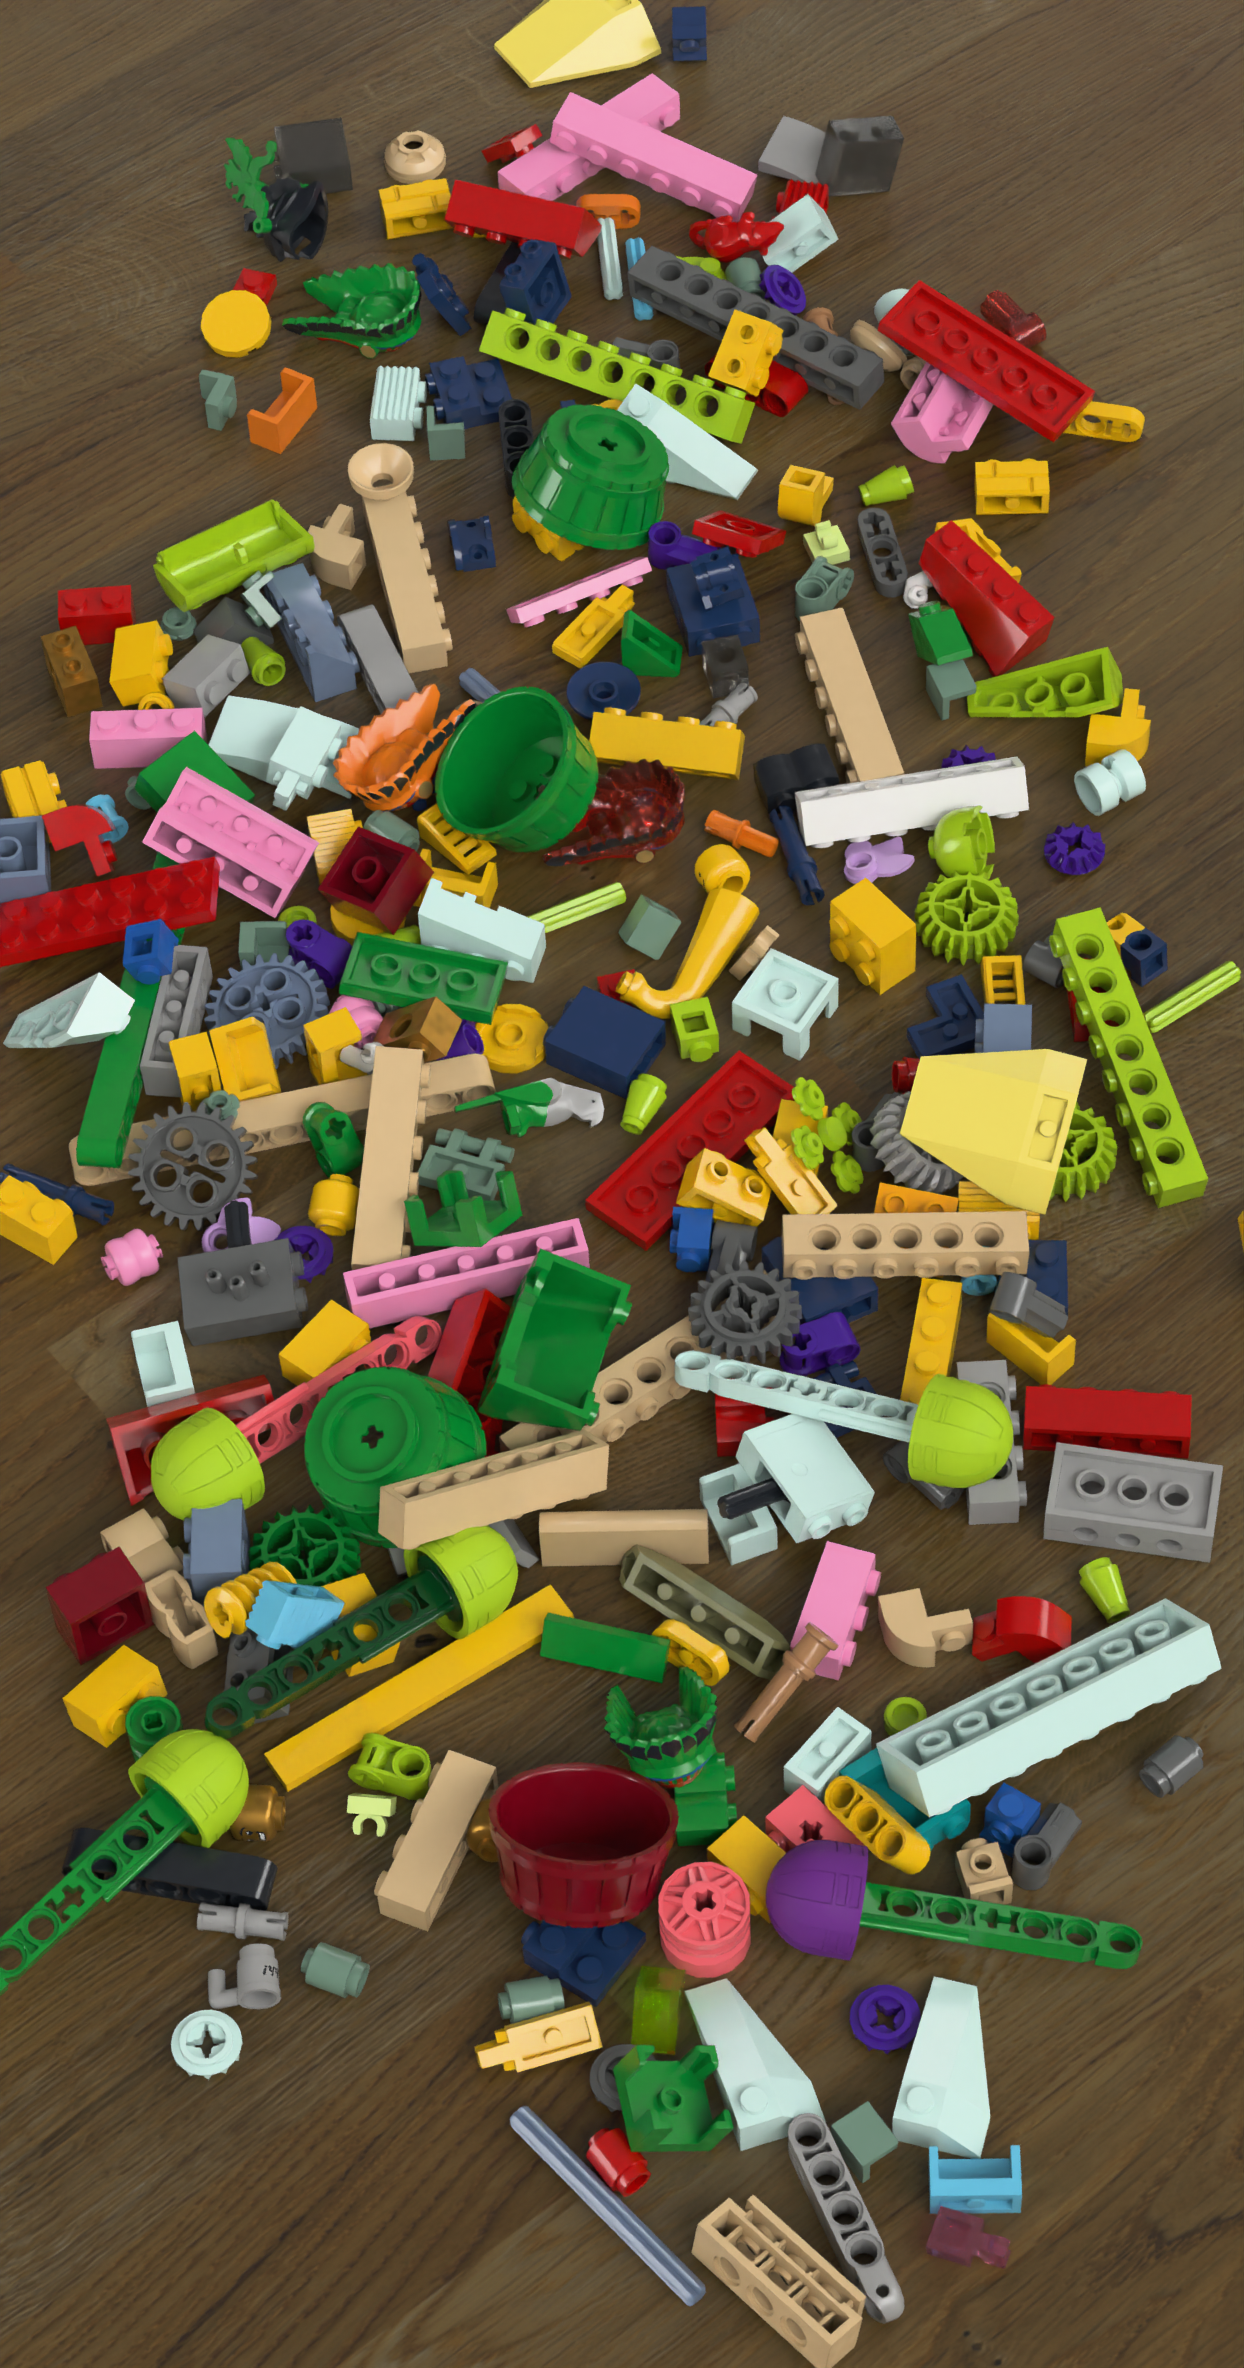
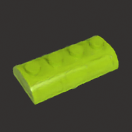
[153,499,315,612]

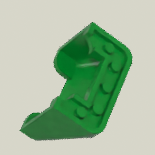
[476,1248,632,1431]

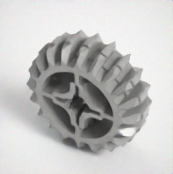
[870,1091,963,1194]

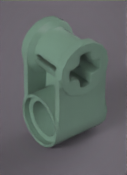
[795,556,854,621]

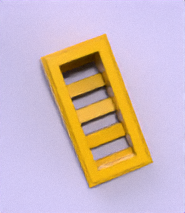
[417,803,497,875]
[980,955,1025,1005]

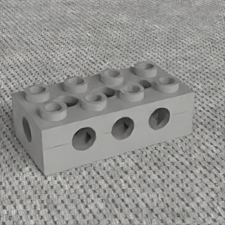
[1043,1442,1223,1563]

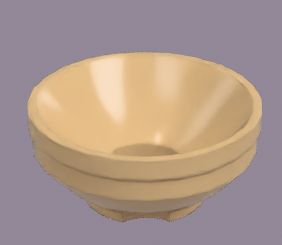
[384,130,446,184]
[850,320,908,372]
[348,443,414,500]

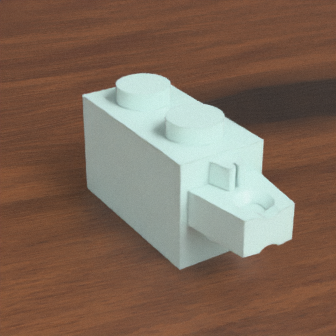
[266,706,344,811]

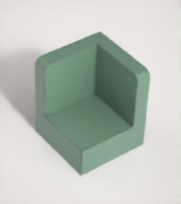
[427,406,466,461]
[926,659,977,720]
[618,894,681,960]
[238,921,290,970]
[831,2101,898,2184]

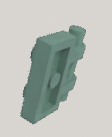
[418,1128,515,1200]

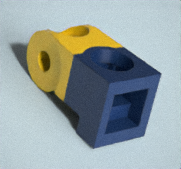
[1107,913,1168,987]

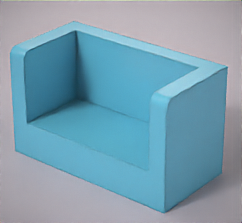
[928,2145,1022,2214]

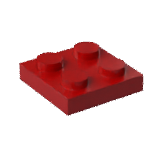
[692,510,786,558]

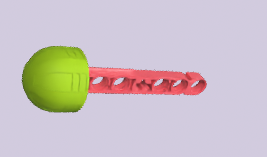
[151,1316,442,1521]

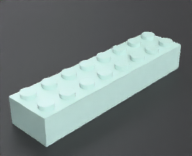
[876,1598,1222,1817]

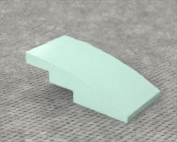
[208,695,359,799]

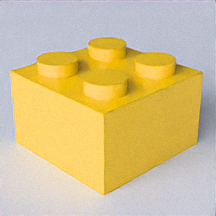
[829,878,916,995]

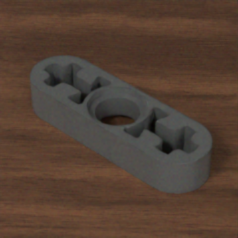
[857,508,908,597]

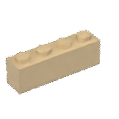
[374,1750,498,1932]

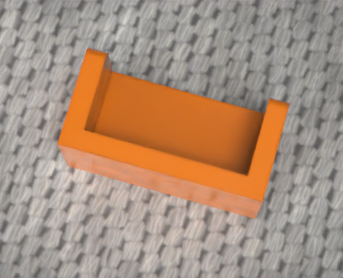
[247,367,317,454]

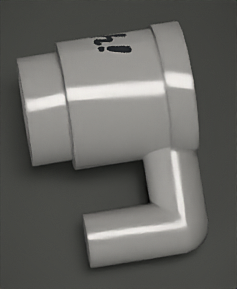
[208,1944,281,2009]

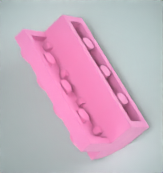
[891,362,994,463]
[142,767,319,918]

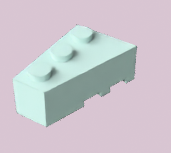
[418,878,546,983]

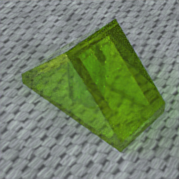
[631,1966,685,2055]

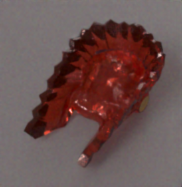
[542,759,685,866]

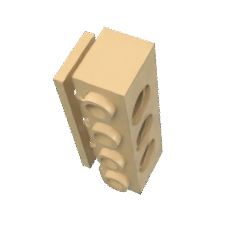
[692,2195,866,2368]

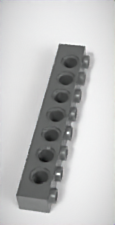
[627,246,884,410]

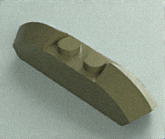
[619,1544,791,1680]

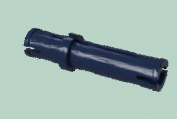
[769,806,825,906]
[0,1163,114,1225]

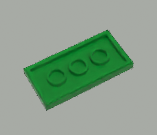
[339,932,508,1025]

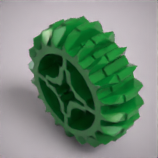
[248,1504,361,1587]

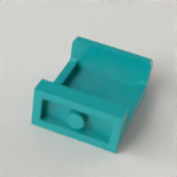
[839,1747,971,1852]

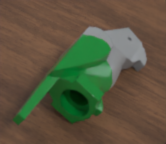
[454,1077,605,1138]

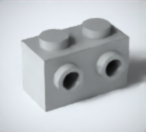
[162,634,250,717]

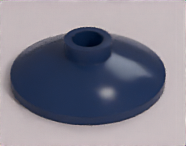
[567,662,641,720]

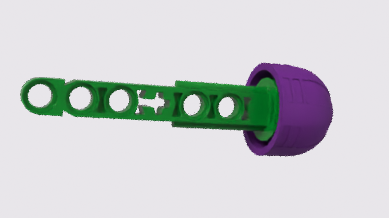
[766,1840,1143,1969]

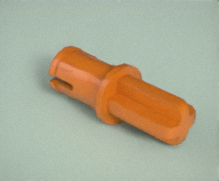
[704,810,779,857]

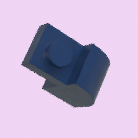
[672,6,707,62]

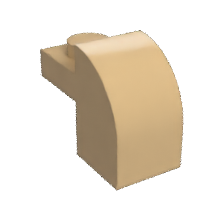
[308,504,366,590]
[878,1588,973,1668]

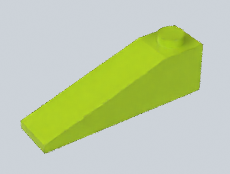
[967,647,1123,717]

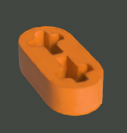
[576,194,641,229]

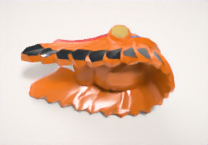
[333,684,476,812]

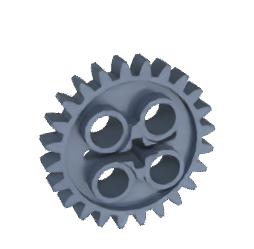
[204,953,331,1068]

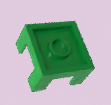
[404,1170,523,1247]
[613,2045,734,2152]

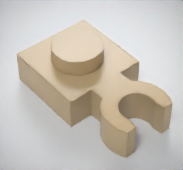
[729,925,779,980]

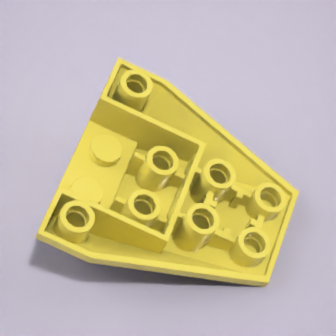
[494,0,661,88]
[900,1049,1087,1215]

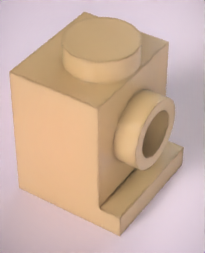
[955,1838,1013,1905]

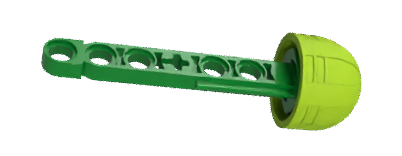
[0,1729,249,1997]

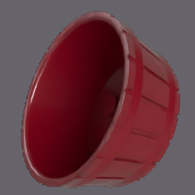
[488,1762,679,1928]

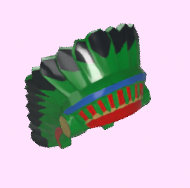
[282,263,422,358]
[604,1666,718,1788]

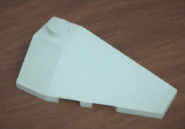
[617,384,758,500]
[3,973,135,1048]
[892,1976,990,2159]
[685,1978,826,2151]

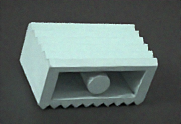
[370,365,427,441]

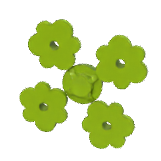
[791,1077,864,1194]

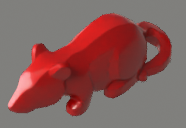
[689,212,784,263]

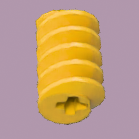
[204,1562,297,1638]

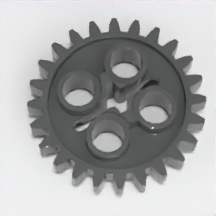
[128,1102,258,1231]

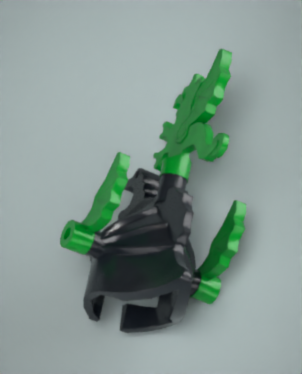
[224,138,329,262]

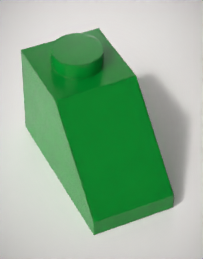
[908,601,973,666]

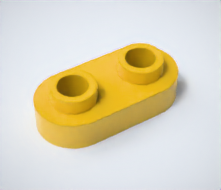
[652,1619,729,1686]

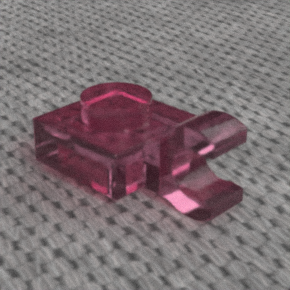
[926,2206,1011,2269]

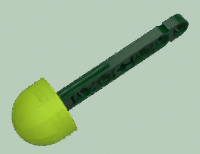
[204,1526,518,1739]

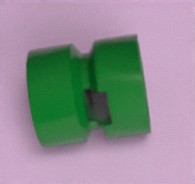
[125,1696,183,1762]

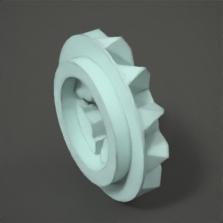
[171,2010,243,2080]

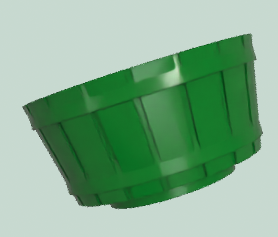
[512,405,669,550]
[435,686,599,853]
[304,1367,486,1548]

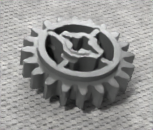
[688,1261,802,1364]

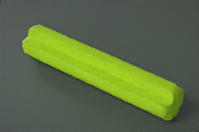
[527,882,626,933]
[1143,961,1241,1033]

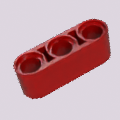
[704,353,809,417]

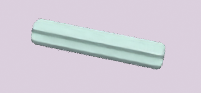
[597,217,623,301]

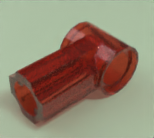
[980,290,1047,349]

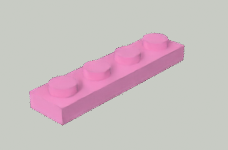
[506,557,652,627]

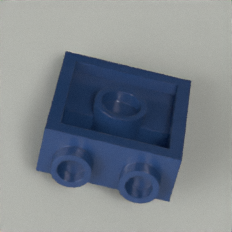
[499,239,572,340]
[424,356,512,429]
[521,1920,646,2008]

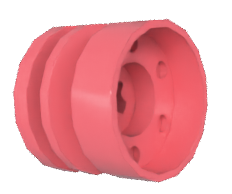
[658,1862,751,1978]

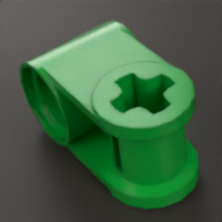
[302,1102,364,1178]

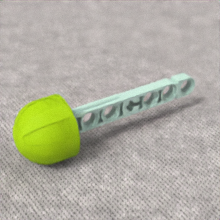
[674,1350,1013,1488]

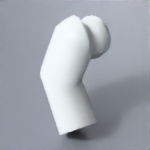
[903,571,933,609]
[340,1042,384,1074]

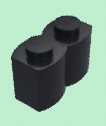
[753,744,839,814]

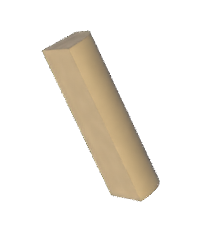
[539,1509,709,1567]

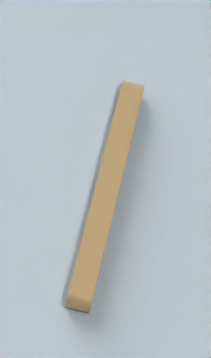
[69,1054,496,1186]

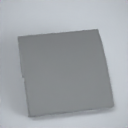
[758,116,847,186]

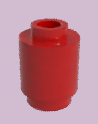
[586,2128,651,2197]

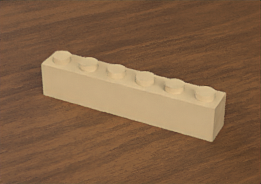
[362,484,453,673]
[795,607,904,784]
[351,1046,431,1270]
[378,1429,609,1550]

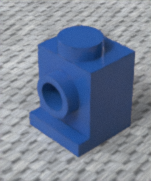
[123,919,179,985]
[670,1207,714,1272]
[979,1782,1041,1858]

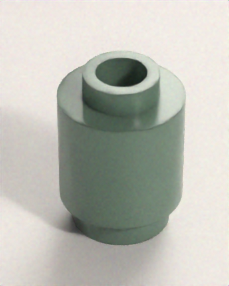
[725,257,766,301]
[363,810,420,852]
[301,1942,370,1998]
[498,1975,565,2024]

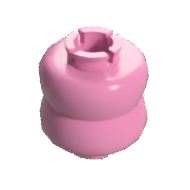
[329,995,383,1049]
[101,1229,163,1286]

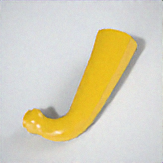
[615,888,760,1019]

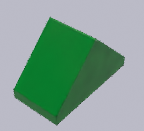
[621,609,683,678]

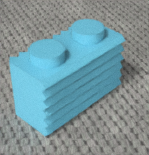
[245,1580,345,1649]

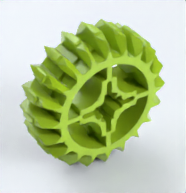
[915,870,1019,965]
[1049,1102,1117,1202]

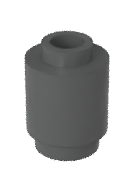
[1139,1735,1203,1798]

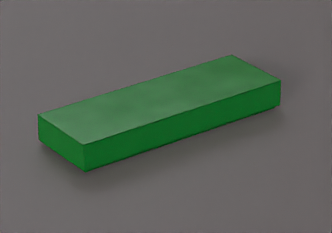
[540,1613,671,1683]

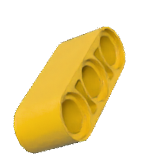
[824,1776,931,1874]

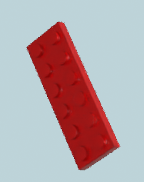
[877,280,1095,443]
[0,856,220,967]
[585,1050,795,1251]

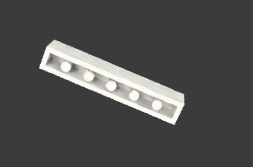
[795,757,1029,848]

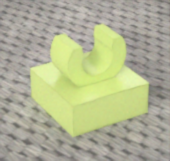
[803,520,850,565]
[347,1793,397,1837]

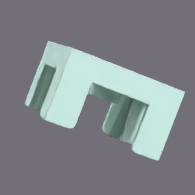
[732,948,838,1061]

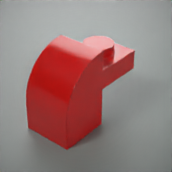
[42,804,118,877]
[972,1596,1072,1664]

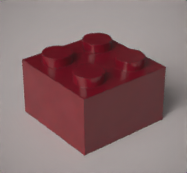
[318,826,434,935]
[46,1546,154,1665]

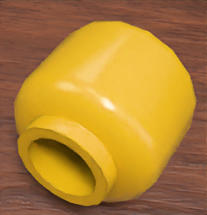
[694,844,750,894]
[308,1174,359,1236]

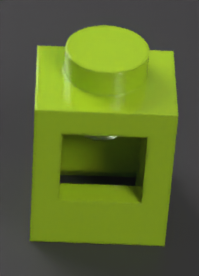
[670,997,719,1062]

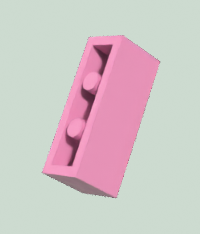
[89,708,207,769]
[790,1541,881,1681]

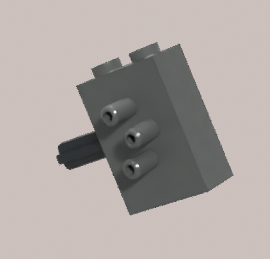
[178,1200,308,1346]

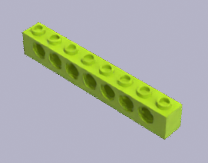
[479,307,755,444]
[1049,907,1208,1208]

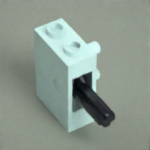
[717,1414,875,1543]

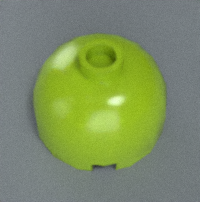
[928,805,995,880]

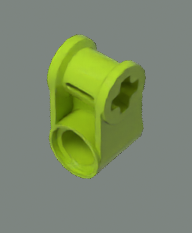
[348,1733,432,1800]

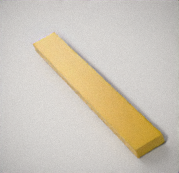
[264,1584,574,1792]

